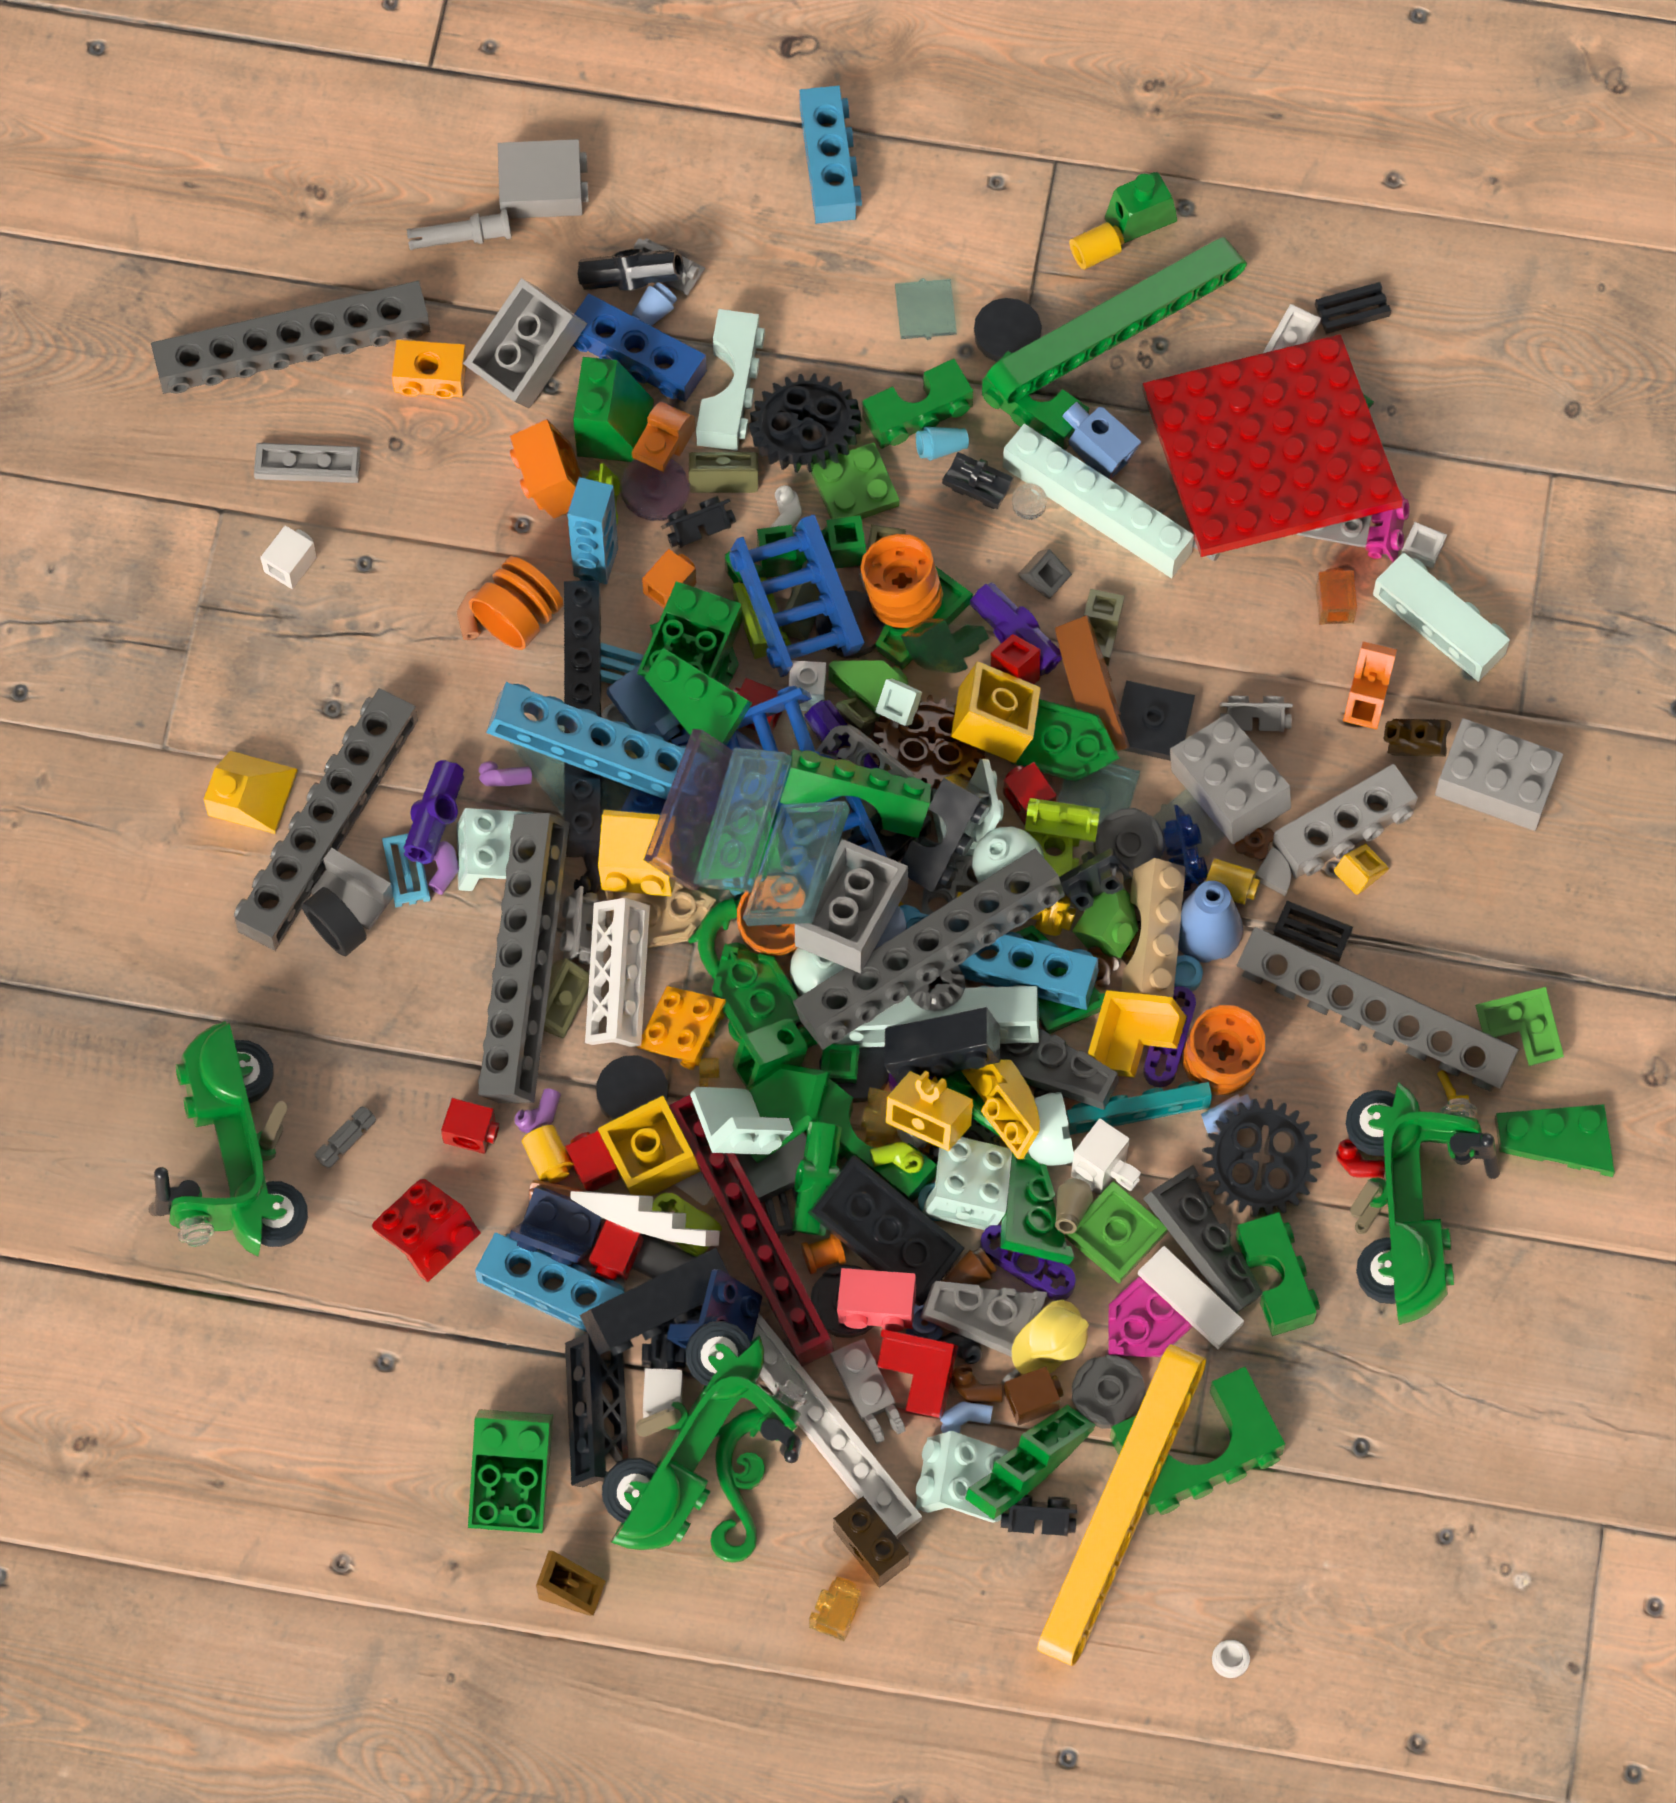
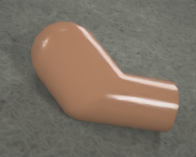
[457,589,480,640]

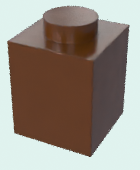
[1004,1366,1064,1426]

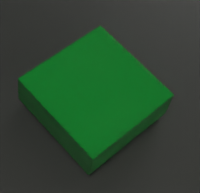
[821,1044,859,1084]

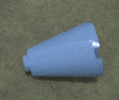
[1178,881,1243,963]

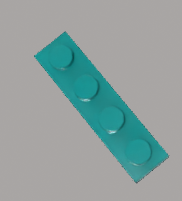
[1066,1081,1212,1135]

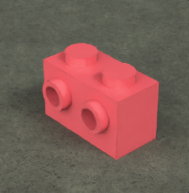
[837,1268,916,1332]

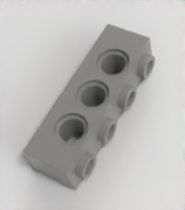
[1272,764,1417,879]

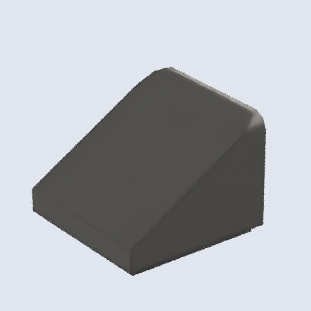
[1018,549,1072,599]

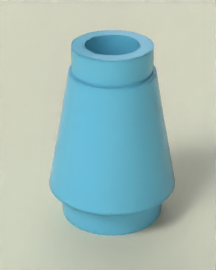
[916,427,969,461]

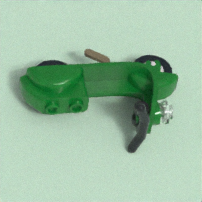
[148,1021,308,1257]
[1345,1082,1500,1325]
[602,1321,809,1550]

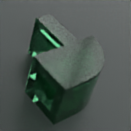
[901,618,989,673]

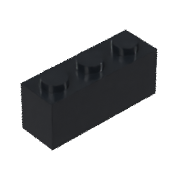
[884,1007,1000,1083]

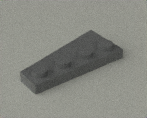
[1000,1028,1119,1110]
[1143,1164,1262,1313]

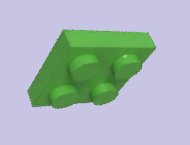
[811,442,900,519]
[1064,1181,1168,1284]

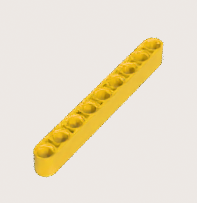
[1037,1344,1206,1666]

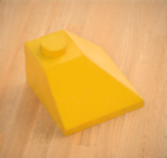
[204,751,298,834]

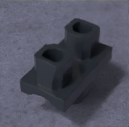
[942,452,1014,509]
[1059,848,1132,911]

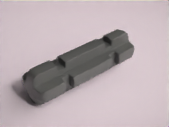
[315,1106,376,1168]

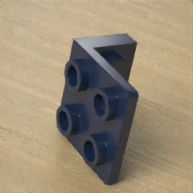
[509,1185,603,1265]
[667,1269,762,1350]

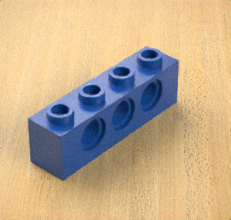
[573,293,707,403]

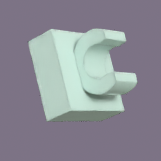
[875,678,922,726]

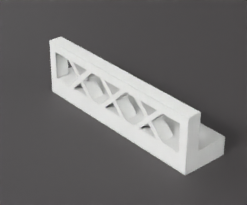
[585,898,650,1047]

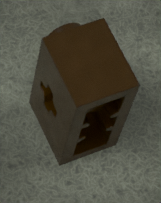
[833,1496,910,1588]

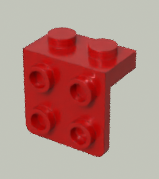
[372,1179,481,1282]

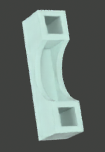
[696,309,765,451]

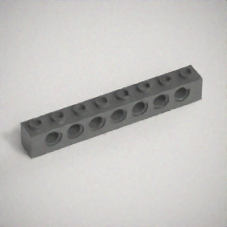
[151,281,430,394]
[234,688,418,951]
[478,813,570,1103]
[793,848,1065,1049]
[1237,927,1520,1092]

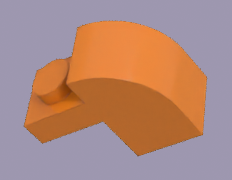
[632,402,695,471]
[1343,641,1397,730]

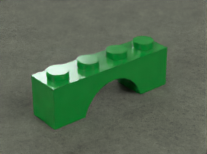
[780,749,931,838]
[804,1079,937,1204]

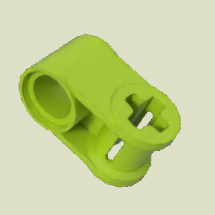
[652,1193,722,1257]

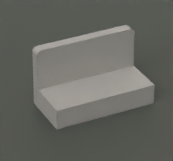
[311,848,393,929]

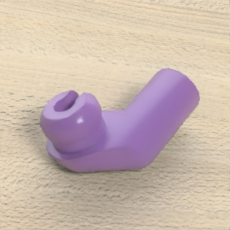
[479,761,532,787]
[428,841,459,895]
[514,1088,561,1133]

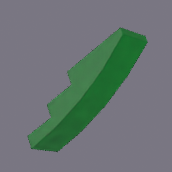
[965,1404,1095,1520]

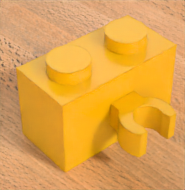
[886,1071,973,1151]

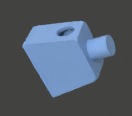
[1062,402,1141,479]

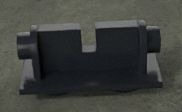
[661,496,736,548]
[1001,1495,1077,1537]

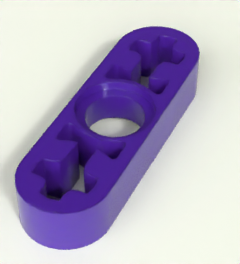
[1143,986,1196,1088]
[980,1225,1076,1301]

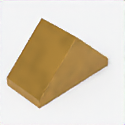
[536,1550,606,1616]

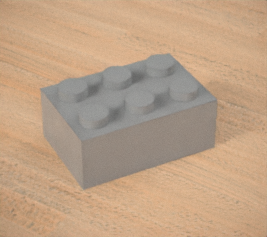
[463,278,587,408]
[1170,713,1291,844]
[1435,718,1563,831]
[795,839,908,973]

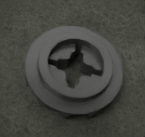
[909,965,966,1011]

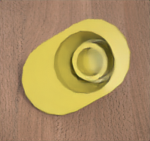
[1012,1300,1089,1375]

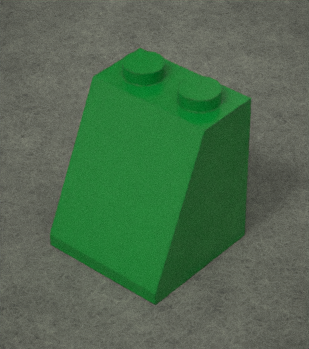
[573,357,654,464]

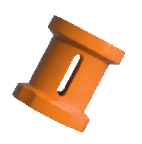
[801,1233,846,1274]

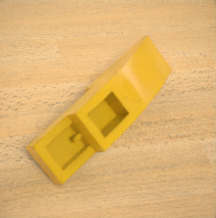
[961,1060,1040,1159]

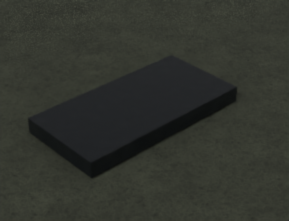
[807,1155,965,1306]

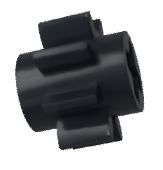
[641,1334,686,1370]

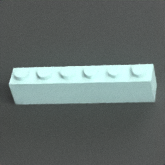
[1003,424,1194,579]
[833,985,1039,1047]

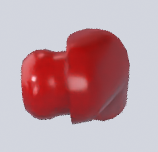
[1336,1139,1385,1178]

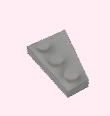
[920,1281,1047,1357]

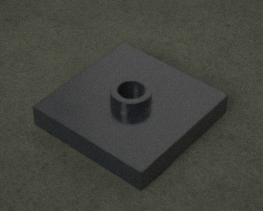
[1119,680,1195,761]

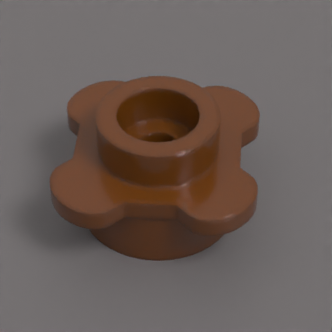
[1234,828,1274,860]
[1087,946,1120,987]

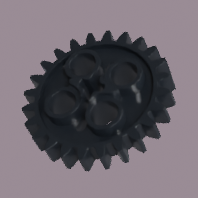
[749,373,862,473]
[1202,1099,1321,1217]

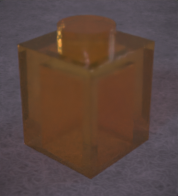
[1316,568,1357,625]

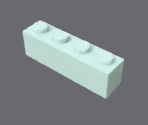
[1373,552,1510,682]

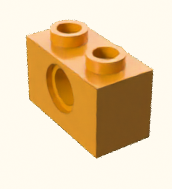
[392,340,467,399]

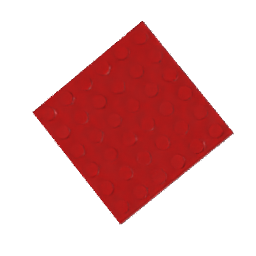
[1142,334,1403,557]

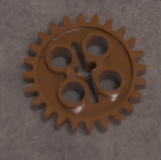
[872,695,986,794]

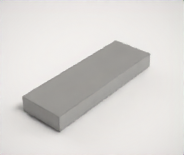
[254,443,361,483]

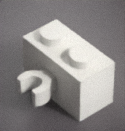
[1071,1118,1141,1195]

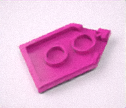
[1108,1276,1193,1357]

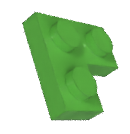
[1475,987,1564,1066]

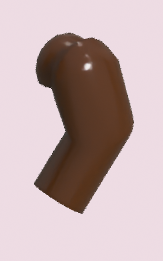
[951,1365,1002,1403]

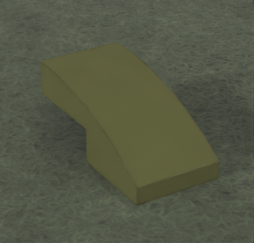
[1084,589,1125,666]

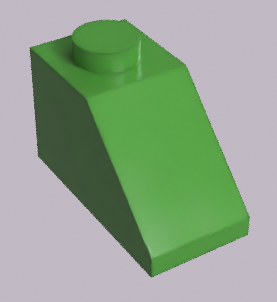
[828,660,909,717]
[1072,887,1139,958]

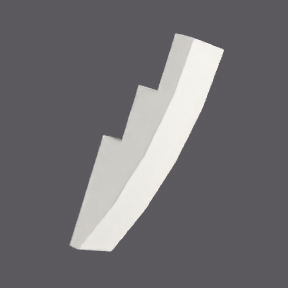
[570,1191,720,1246]

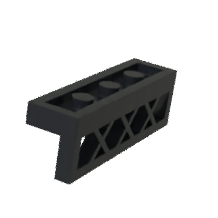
[565,1333,628,1488]

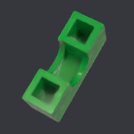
[982,351,1090,450]
[862,359,973,449]
[757,515,866,578]
[1235,1212,1320,1337]

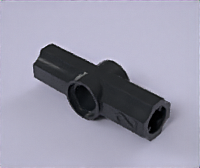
[577,249,684,290]

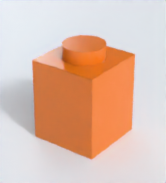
[642,549,697,608]

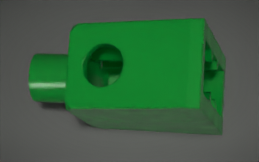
[1105,172,1177,243]
[732,1018,818,1088]

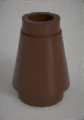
[941,1247,997,1285]

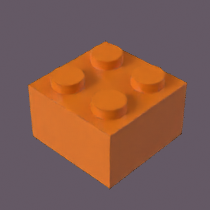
[510,419,583,519]

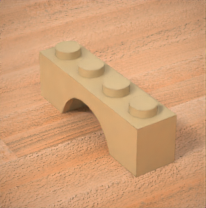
[1121,858,1186,998]

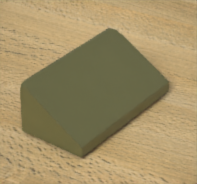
[689,452,758,493]
[782,560,821,640]
[544,958,589,1038]

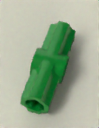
[792,1121,842,1236]

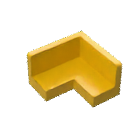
[1088,990,1186,1078]

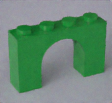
[1110,1367,1285,1515]

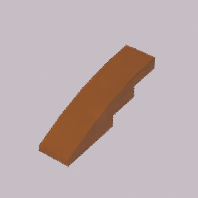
[1055,615,1130,752]

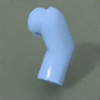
[940,1401,993,1433]

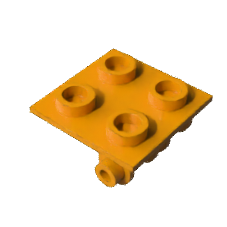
[636,986,726,1070]

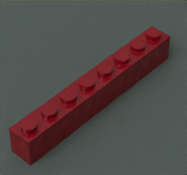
[668,1095,834,1367]

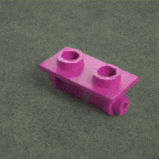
[1365,489,1410,563]

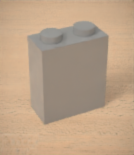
[498,139,589,219]

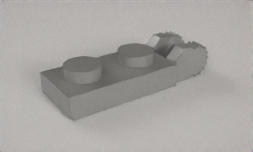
[830,1338,906,1444]

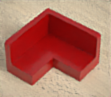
[877,1329,958,1419]

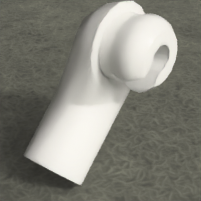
[770,485,802,527]

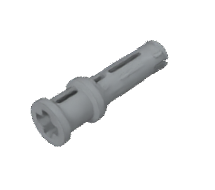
[407,209,512,251]

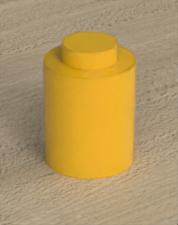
[1069,222,1124,270]
[1206,858,1260,905]
[522,1125,573,1184]

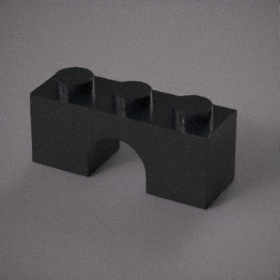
[900,774,991,892]

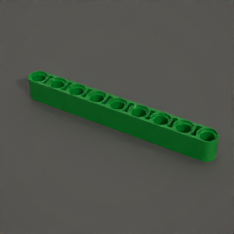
[986,237,1247,404]

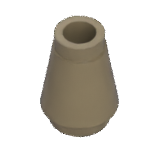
[1055,1178,1093,1234]

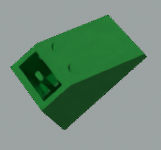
[637,581,743,679]
[468,1409,553,1534]

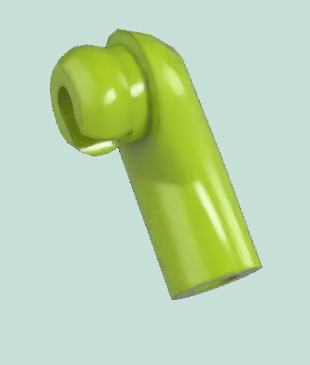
[870,1142,924,1173]

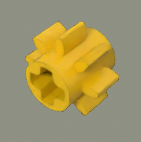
[1031,895,1076,936]

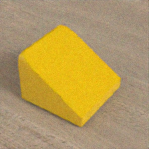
[1334,843,1389,895]

